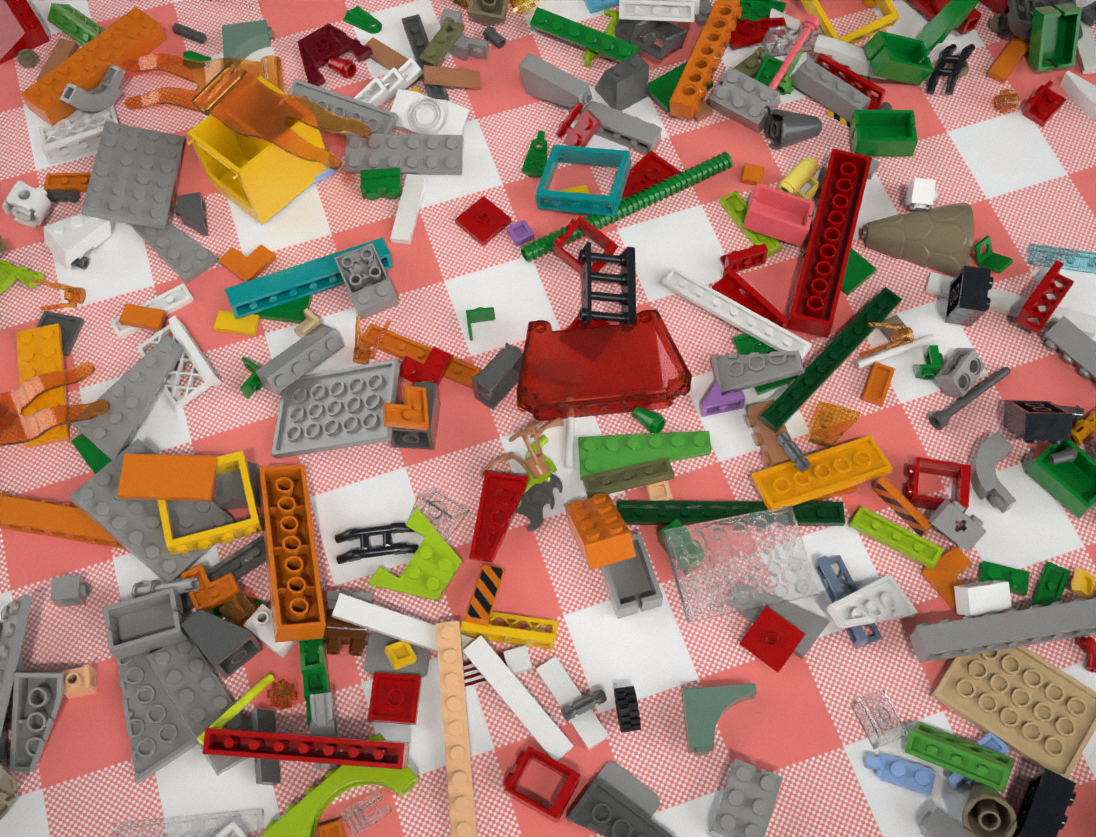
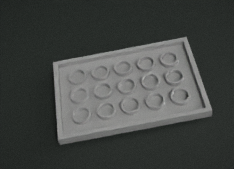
[82,121,185,230]
[271,359,400,459]
[70,438,236,582]

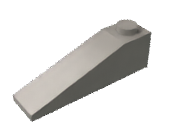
[9,670,64,772]

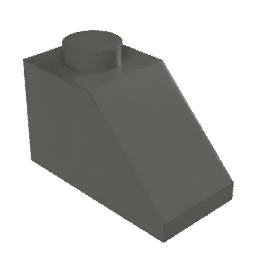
[174,192,208,236]

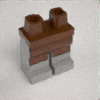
[324,590,374,656]

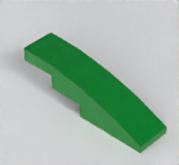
[916,0,980,57]
[299,636,330,727]

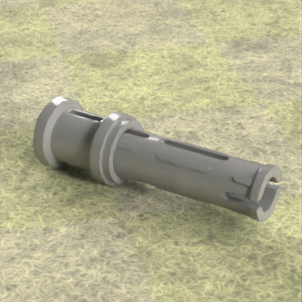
[132,577,200,599]

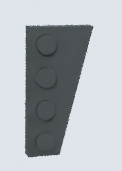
[567,778,673,837]

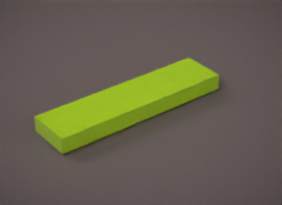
[719,190,782,259]
[849,506,945,570]

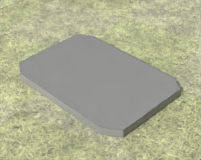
[364,632,431,678]
[585,762,661,819]

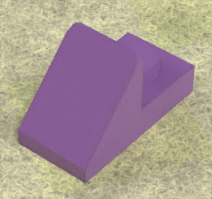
[700,381,746,417]

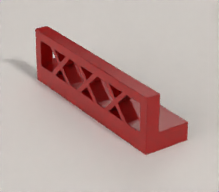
[817,53,886,110]
[1015,260,1074,334]
[712,266,788,329]

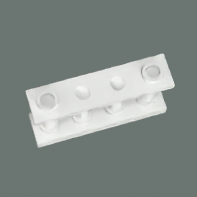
[619,0,700,22]

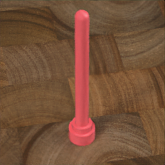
[769,15,821,90]

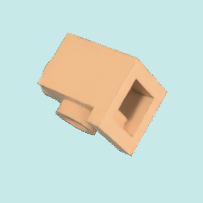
[62,664,97,699]

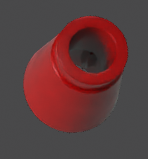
[328,57,356,78]

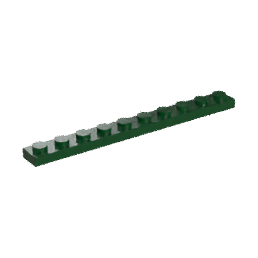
[759,287,902,433]
[617,501,845,526]

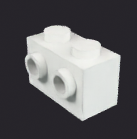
[905,178,938,211]
[954,580,1012,618]
[244,604,298,659]

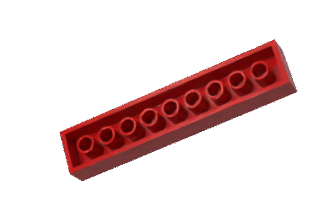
[787,148,872,338]

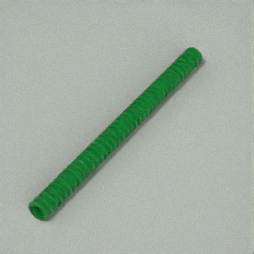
[521,152,733,263]

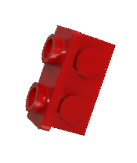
[1023,80,1066,127]
[720,243,768,272]

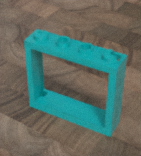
[535,145,632,217]

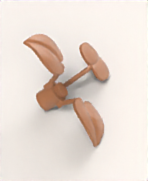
[480,417,564,479]

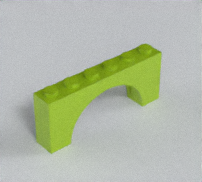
[262,732,420,837]

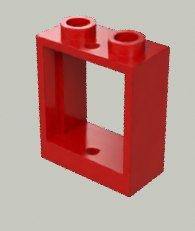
[552,216,619,281]
[905,457,971,513]
[503,746,581,823]

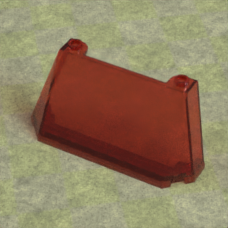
[516,309,692,421]

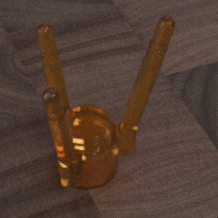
[31,278,86,311]
[352,315,390,365]
[860,322,914,357]

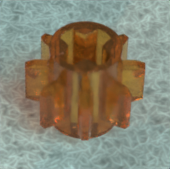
[994,89,1019,114]
[267,679,297,711]

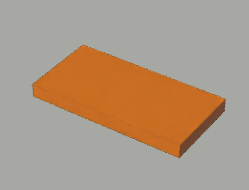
[117,454,218,502]

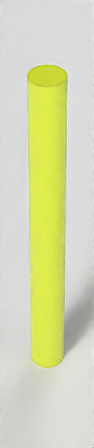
[197,673,275,745]

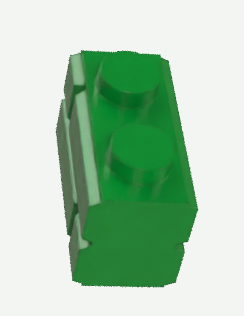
[360,168,403,200]

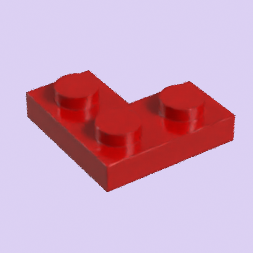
[399,346,454,388]

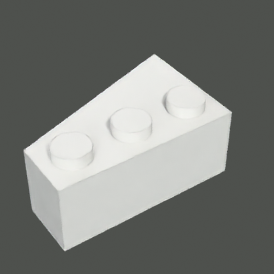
[43,213,111,269]

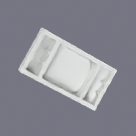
[391,89,470,135]

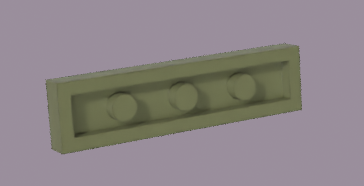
[582,457,674,498]

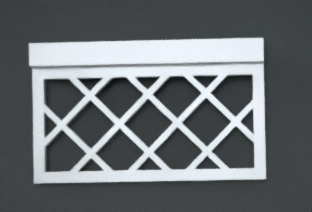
[38,105,119,165]
[136,315,222,410]

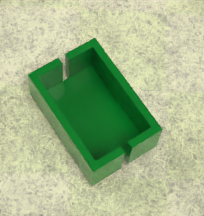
[1028,3,1082,72]
[865,30,934,85]
[850,110,918,156]
[1026,441,1096,519]

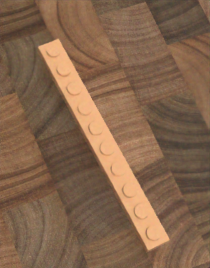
[436,621,477,837]

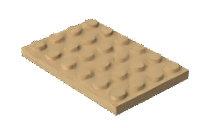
[931,646,1096,779]

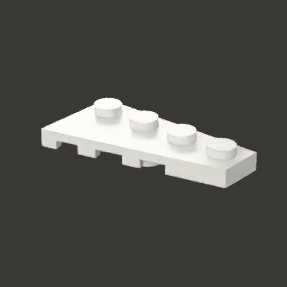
[826,574,918,629]

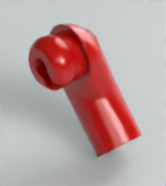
[1078,636,1096,673]

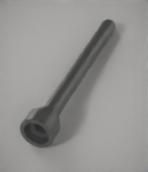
[929,367,1010,430]

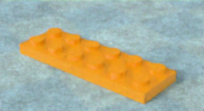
[16,324,70,448]
[750,435,893,513]

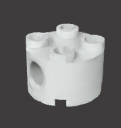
[2,181,51,227]

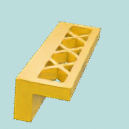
[460,608,558,650]

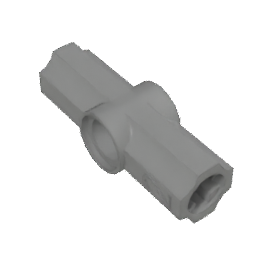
[310,692,338,770]

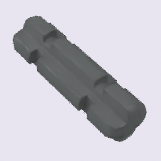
[172,23,207,44]
[44,189,80,203]
[777,432,811,472]
[561,689,607,721]

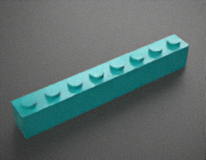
[225,237,393,319]

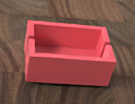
[743,183,815,247]

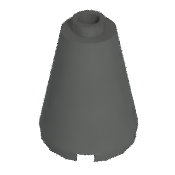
[765,109,822,149]

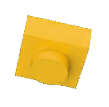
[1071,569,1095,600]
[384,641,417,670]

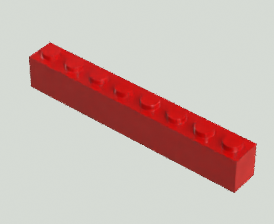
[202,727,409,770]

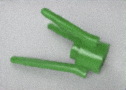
[776,52,802,95]

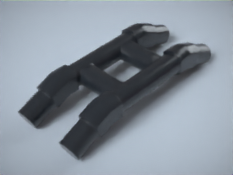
[926,44,975,95]
[335,522,418,564]

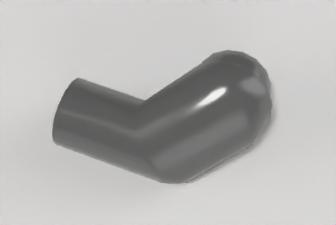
[1049,446,1078,465]

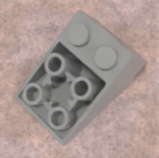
[334,243,398,320]

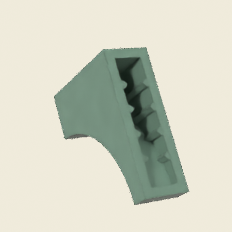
[222,20,274,80]
[682,683,757,756]

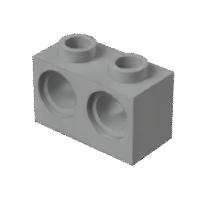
[935,348,985,397]

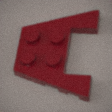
[297,23,373,86]

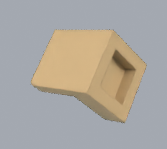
[294,308,321,338]

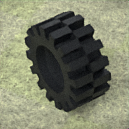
[614,686,641,733]

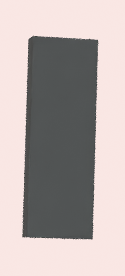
[251,709,281,785]

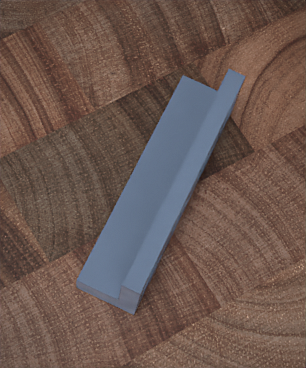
[814,555,882,650]

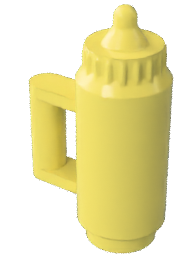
[778,157,822,200]

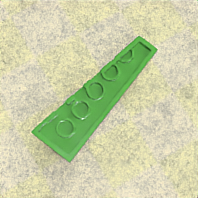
[578,431,711,480]

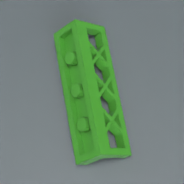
[47,3,105,46]
[905,721,1016,792]

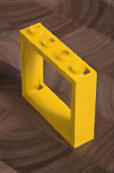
[801,0,900,45]
[157,450,263,556]

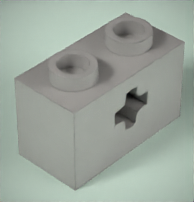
[928,499,987,552]

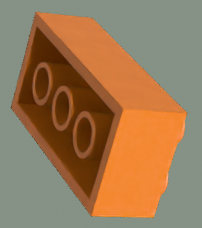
[564,493,636,570]

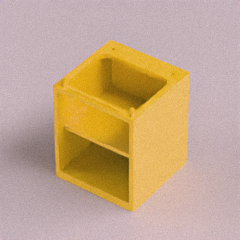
[187,76,331,225]

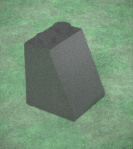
[595,54,649,111]
[390,381,441,450]
[181,609,263,679]

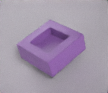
[507,219,534,247]

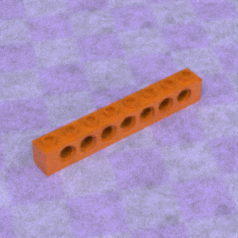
[670,0,742,120]

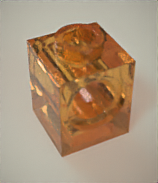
[218,591,259,628]

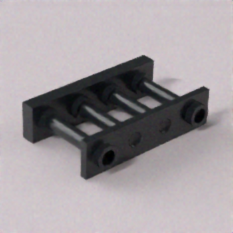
[579,242,637,333]

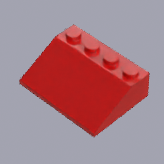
[0,0,50,64]

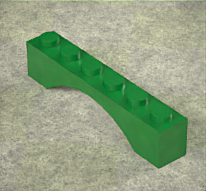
[530,7,641,64]

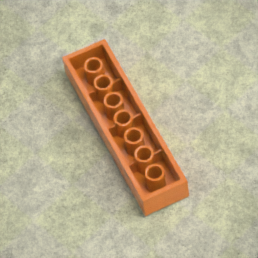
[21,7,167,127]
[258,465,326,643]

